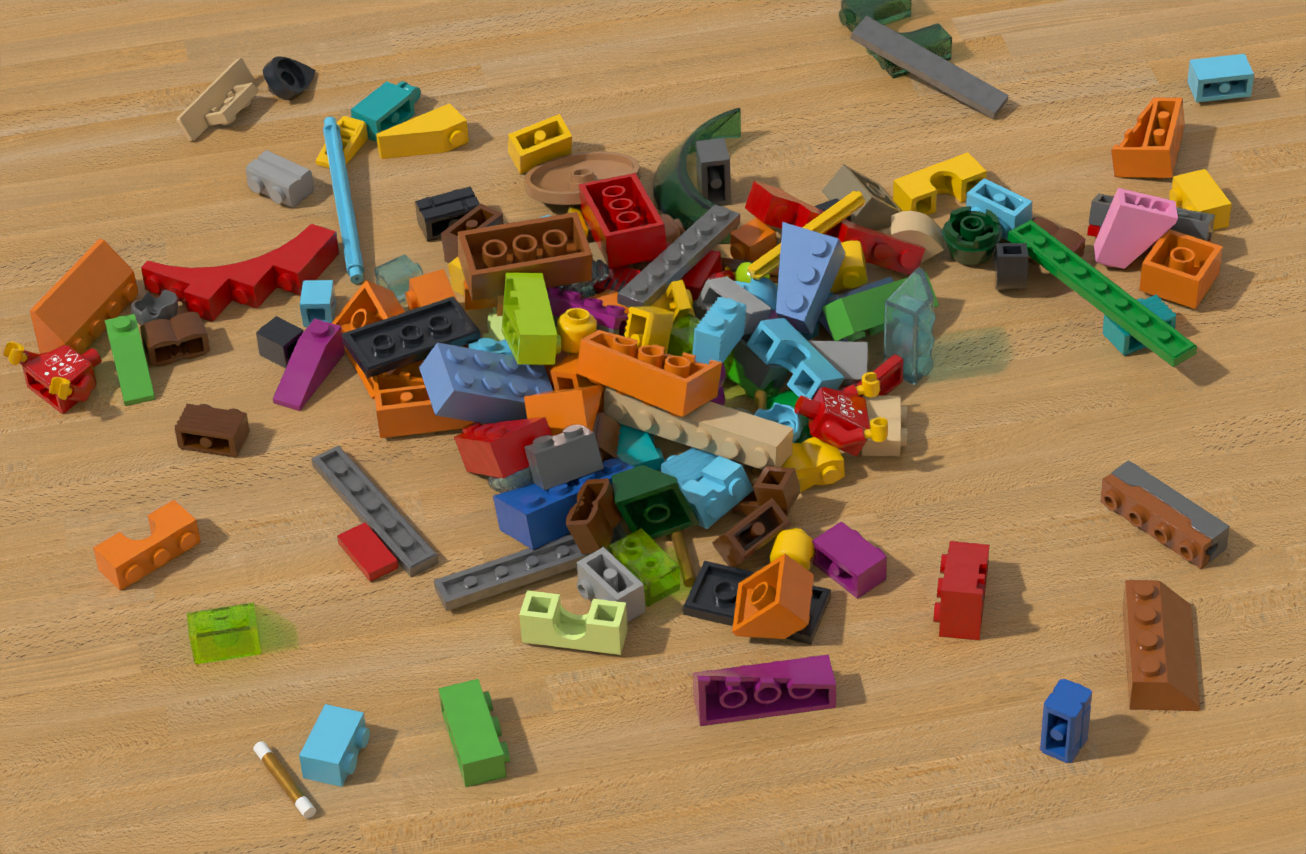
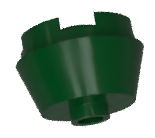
[942,206,1002,265]

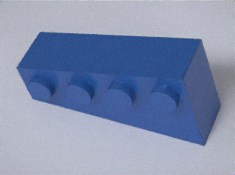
[493,458,634,550]

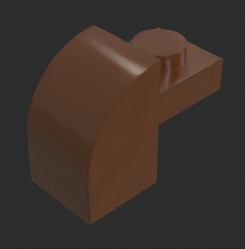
[732,466,800,516]

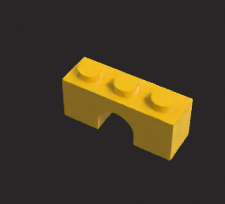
[893,152,987,216]

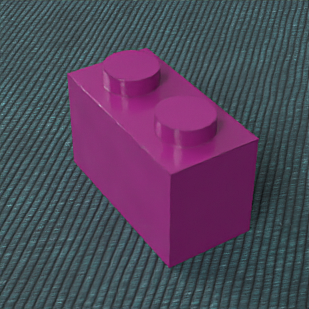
[812,521,887,599]

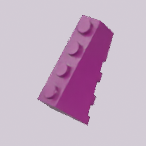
[693,654,836,726]

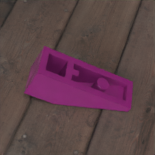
[273,318,345,411]

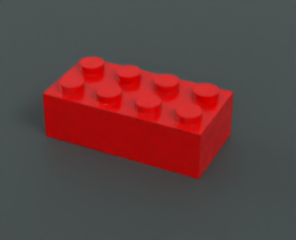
[578,173,667,268]

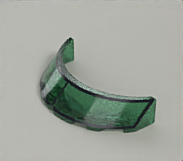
[653,108,741,244]

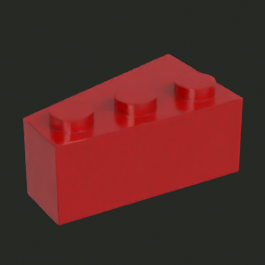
[454,417,553,479]
[933,541,990,641]

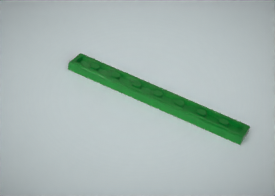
[1008,220,1197,367]

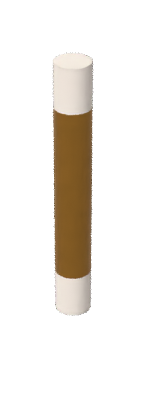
[253,741,316,819]

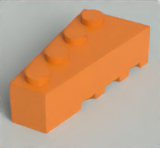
[577,330,722,417]

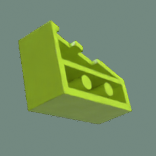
[501,273,561,365]

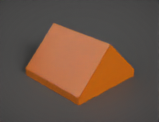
[524,385,603,436]

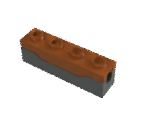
[1100,460,1230,569]

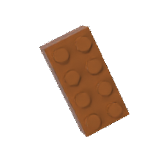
[458,212,592,301]

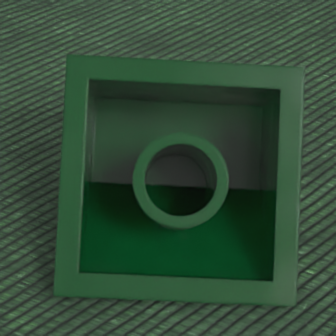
[611,465,699,545]

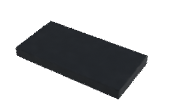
[341,296,481,378]
[683,561,831,644]

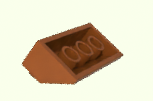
[1122,580,1200,711]

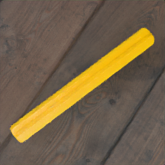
[748,191,866,280]

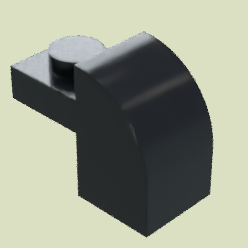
[993,243,1028,290]

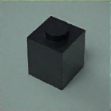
[256,316,304,369]

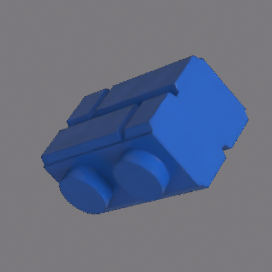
[1040,679,1092,763]

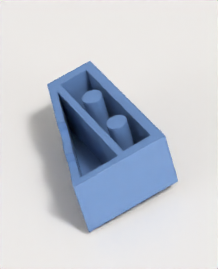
[776,222,846,335]

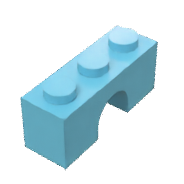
[746,318,845,399]

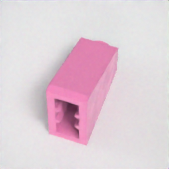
[1094,188,1178,269]

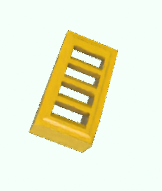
[315,116,368,168]

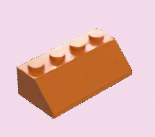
[30,238,138,355]
[332,280,425,399]

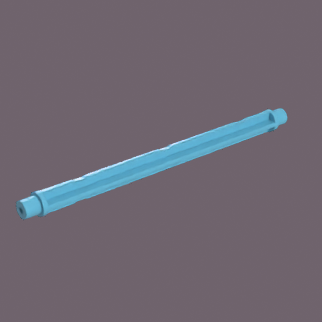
[323,117,364,284]

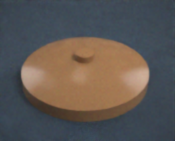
[524,151,641,205]

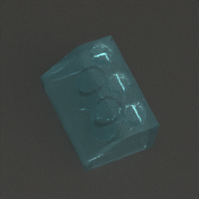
[884,267,936,385]

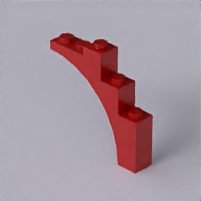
[745,181,925,276]
[141,223,339,322]

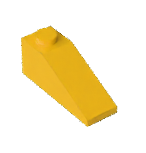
[376,103,469,159]

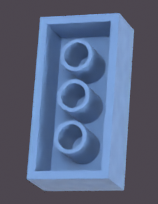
[419,343,553,424]

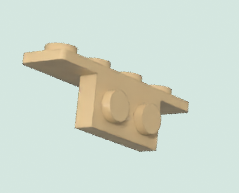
[176,58,259,141]

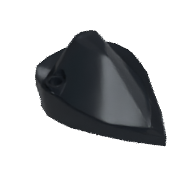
[263,56,316,100]

